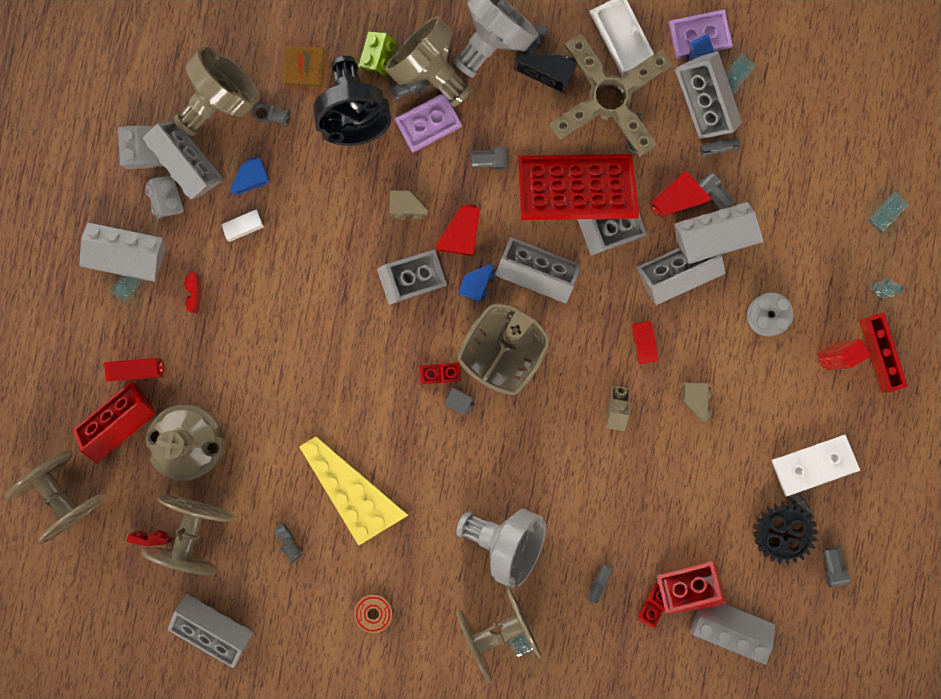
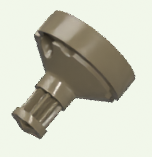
[385,16,472,107]
[174,47,260,136]
[146,405,225,481]

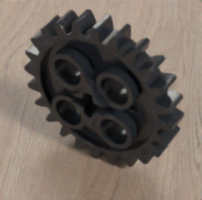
[753,501,818,565]

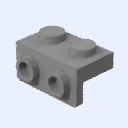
[145,175,184,220]

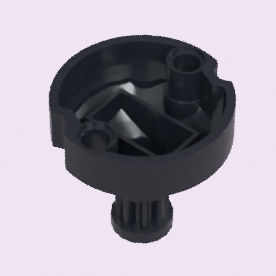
[313,56,391,146]

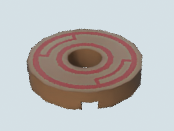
[354,594,393,633]

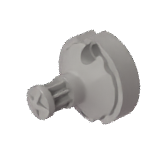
[453,0,538,78]
[456,509,546,589]

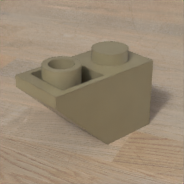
[390,190,429,220]
[681,383,711,422]
[606,385,630,431]

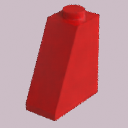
[649,171,712,218]
[435,204,480,256]
[104,358,165,382]

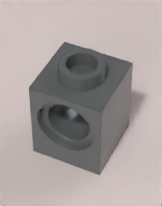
[444,388,475,415]

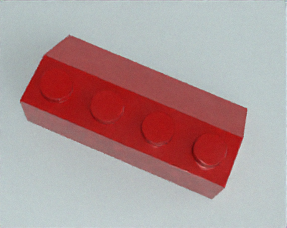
[73,381,156,464]

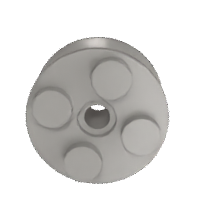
[747,293,794,336]

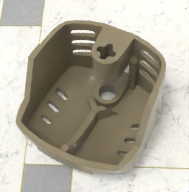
[458,304,549,396]

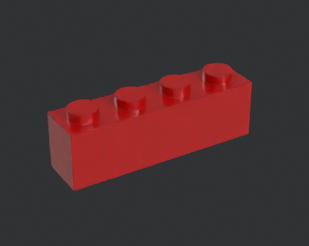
[858,313,908,393]
[817,339,872,370]

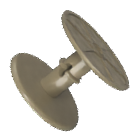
[4,450,106,544]
[140,495,234,575]
[456,586,542,683]

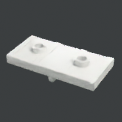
[589,0,654,77]
[771,435,860,497]

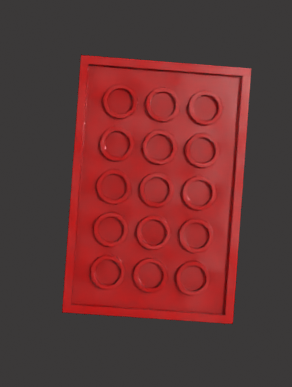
[518,154,639,220]

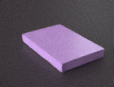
[668,9,733,59]
[394,93,462,153]

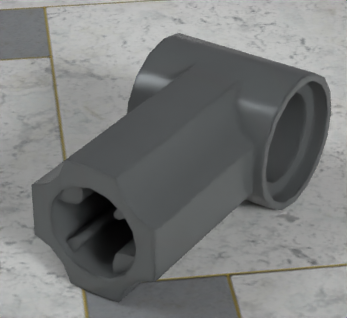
[471,147,509,170]
[698,172,735,210]
[823,547,850,588]

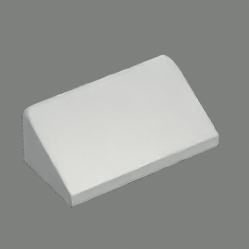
[222,209,264,242]

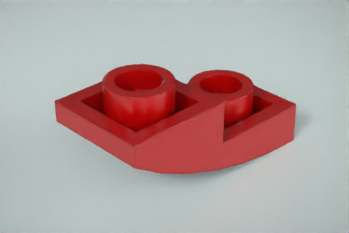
[184,271,201,314]
[632,321,658,365]
[419,362,460,385]
[126,530,172,546]
[636,584,665,629]

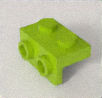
[358,32,396,76]

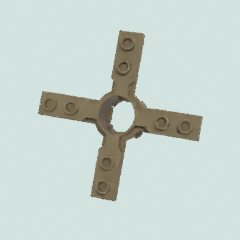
[549,34,672,157]

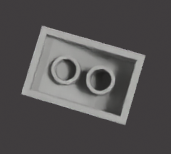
[118,126,165,169]
[578,213,647,256]
[377,250,447,305]

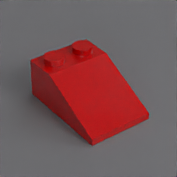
[657,561,727,614]

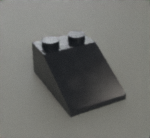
[513,55,578,94]

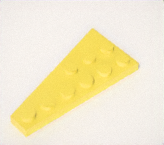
[300,436,408,545]

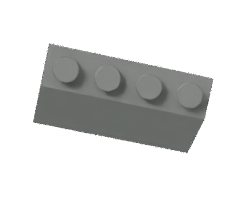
[675,52,742,139]
[143,120,224,200]
[675,202,763,264]
[79,223,166,282]
[495,237,581,303]
[636,247,726,305]
[167,594,253,669]
[689,604,775,665]

